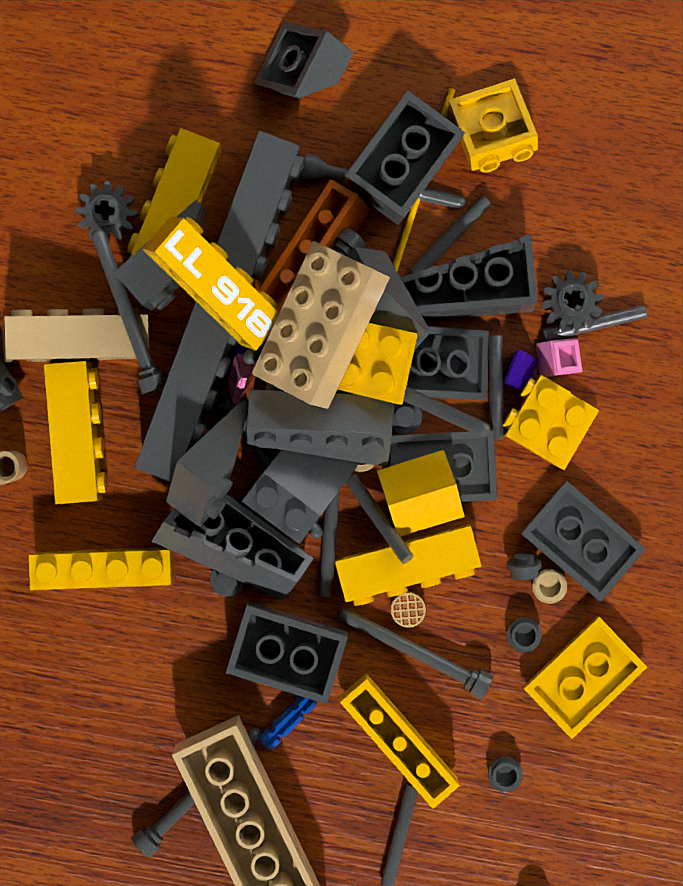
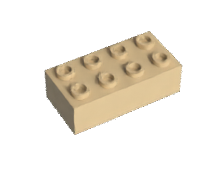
[251,241,390,409]

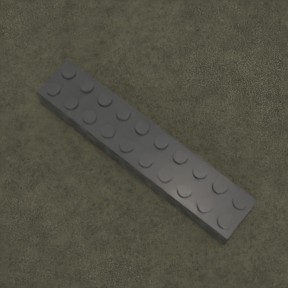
[134,131,304,482]

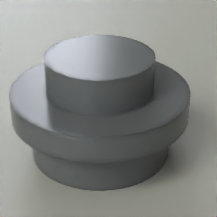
[392,401,422,434]
[506,553,542,580]
[210,569,244,597]
[507,617,542,652]
[488,756,523,792]

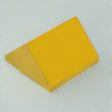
[377,450,465,537]

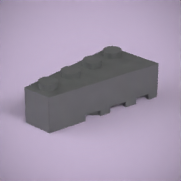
[400,234,538,320]
[247,390,393,467]
[151,494,314,600]

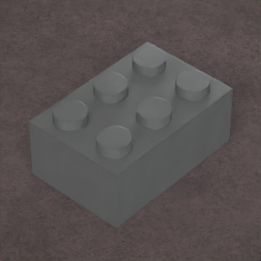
[342,91,465,226]
[226,601,348,704]

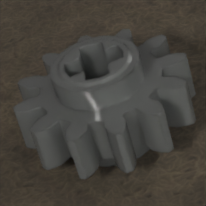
[75,180,139,243]
[541,270,604,334]

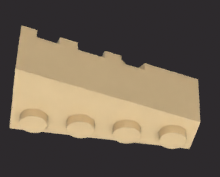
[2,308,149,363]

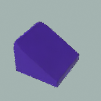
[503,350,538,391]

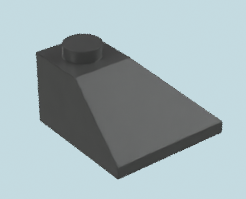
[253,22,354,98]

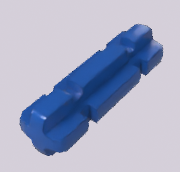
[259,696,317,750]

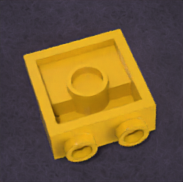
[449,78,538,173]
[502,375,599,470]

